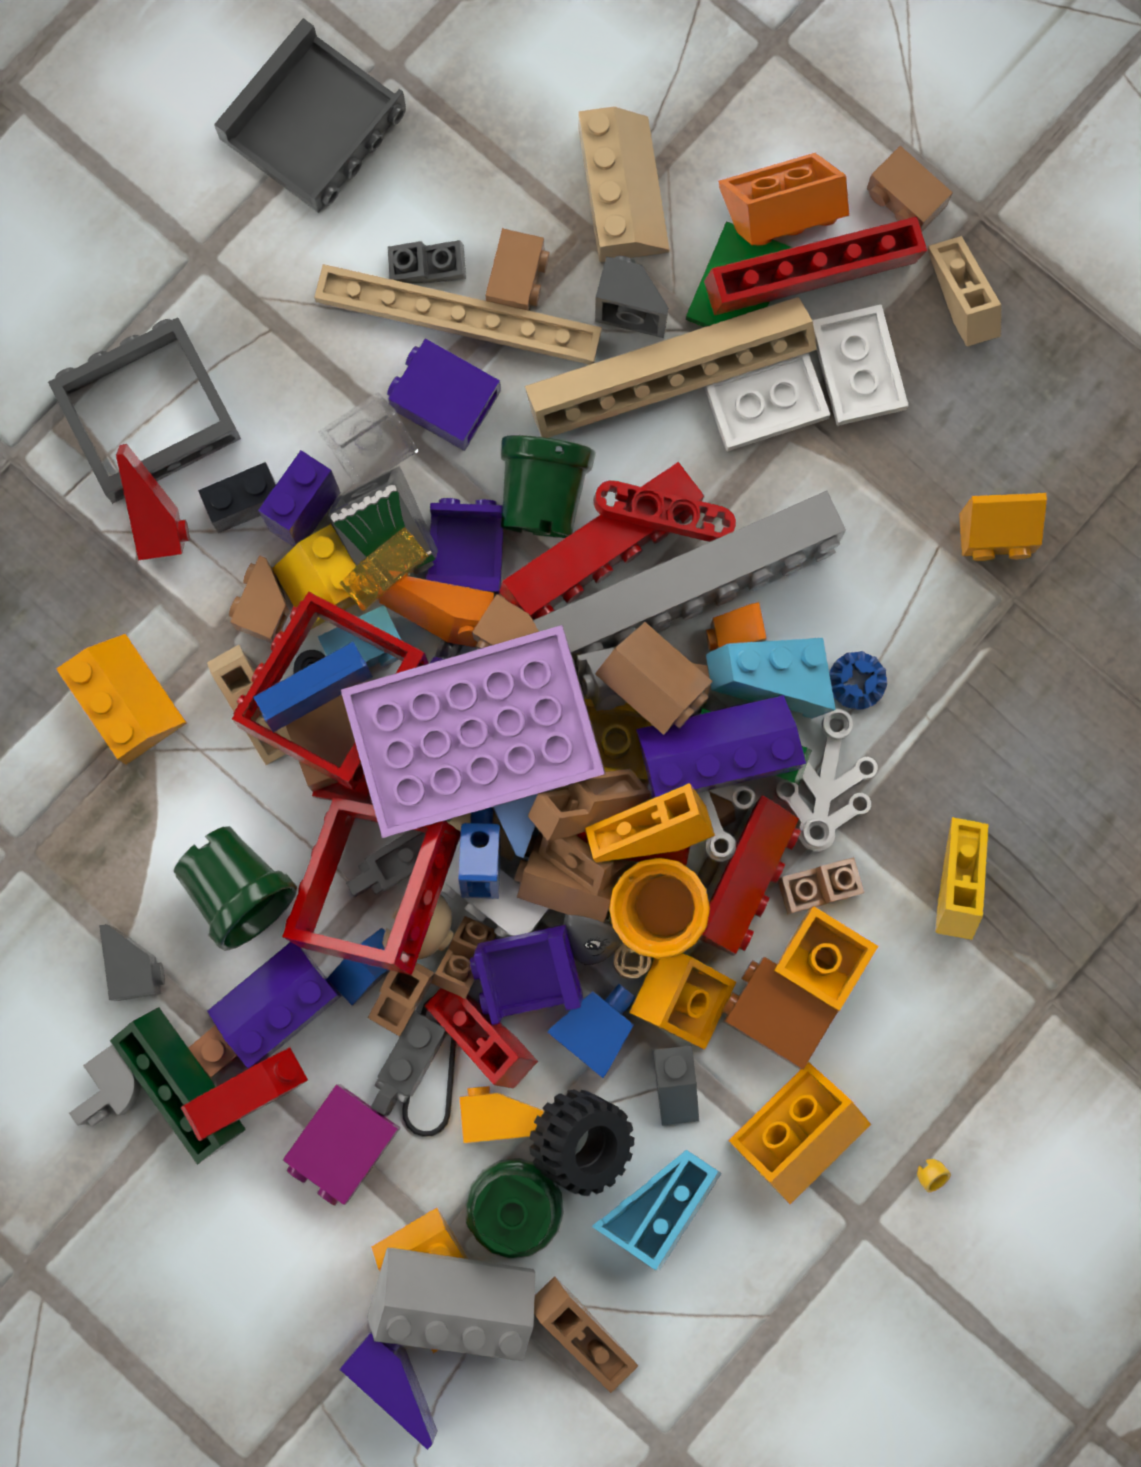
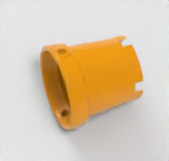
[609,858,710,959]

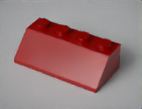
[699,795,801,956]

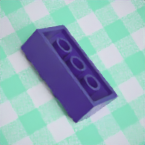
[636,695,806,799]

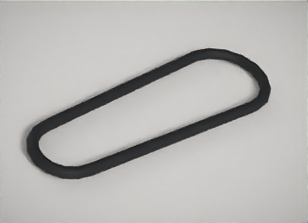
[402,997,456,1137]

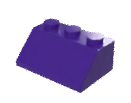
[207,942,341,1069]

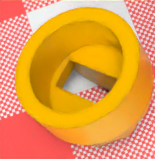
[917,1159,951,1193]

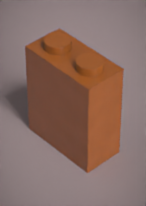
[722,957,838,1070]

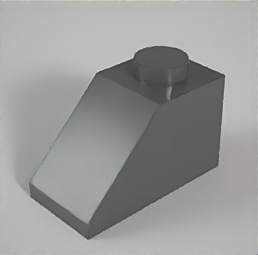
[99,924,165,1001]
[653,1045,699,1125]

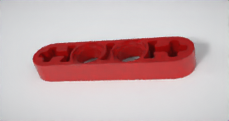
[593,480,736,542]

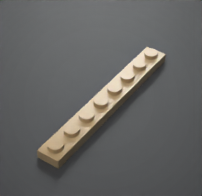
[314,264,602,365]

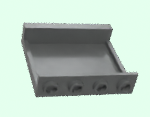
[214,18,406,213]

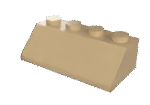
[578,106,670,262]

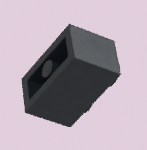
[198,462,276,533]

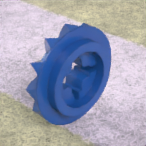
[829,651,888,710]

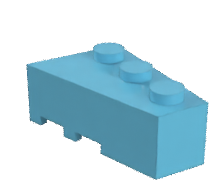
[591,1150,722,1271]

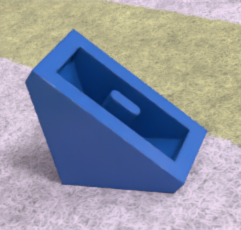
[327,928,390,1006]

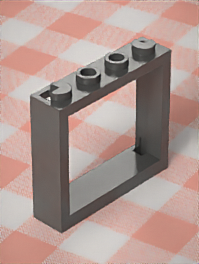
[48,317,241,504]

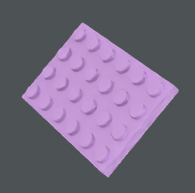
[341,625,605,838]

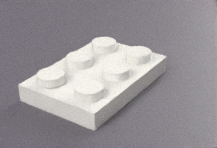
[812,304,909,426]
[704,353,830,452]

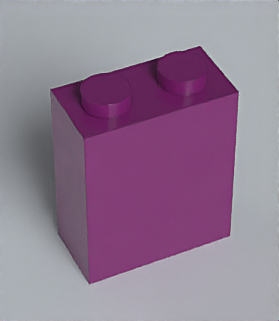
[283,1084,401,1206]

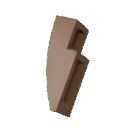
[528,768,651,841]

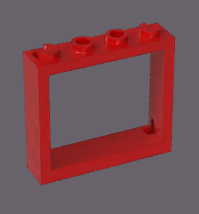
[232,591,429,790]
[282,797,461,975]

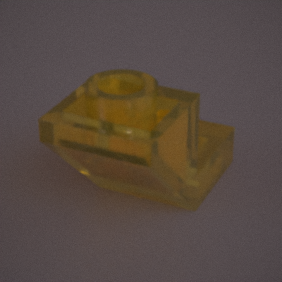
[340,527,429,611]

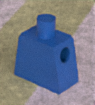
[458,807,501,899]
[547,984,636,1078]

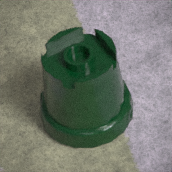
[500,435,596,538]
[173,826,297,951]
[465,1158,564,1259]

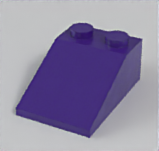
[339,1332,438,1450]

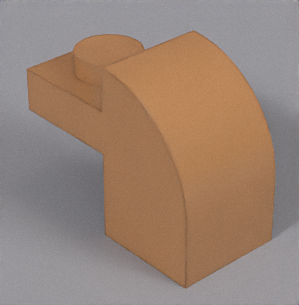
[367,955,435,1037]

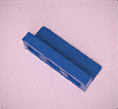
[253,642,373,733]

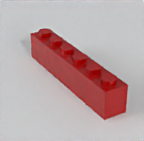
[704,216,927,316]
[499,462,704,620]

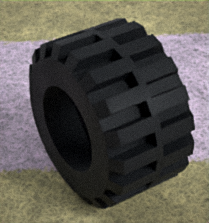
[529,1089,635,1196]

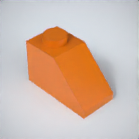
[706,602,767,651]

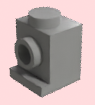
[576,648,625,711]

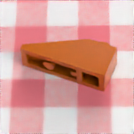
[379,572,494,648]

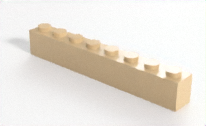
[525,297,817,438]

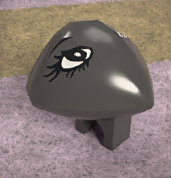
[563,910,622,965]

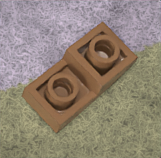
[778,857,864,915]
[431,916,497,999]

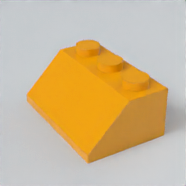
[56,634,187,765]
[728,1062,871,1204]

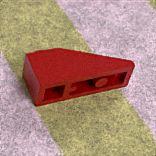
[116,444,190,561]
[425,988,538,1089]
[181,1047,308,1141]

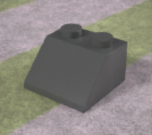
[595,256,669,338]

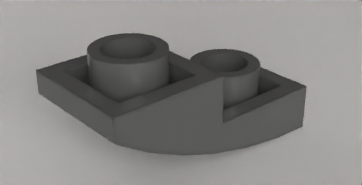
[388,240,466,283]

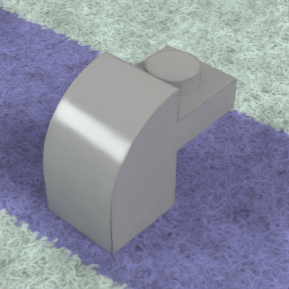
[69,1045,141,1127]

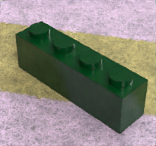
[110,1007,246,1165]

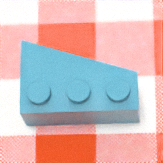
[706,638,836,719]

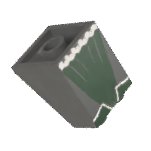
[328,466,438,591]

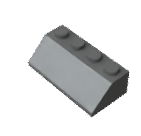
[367,1247,535,1361]

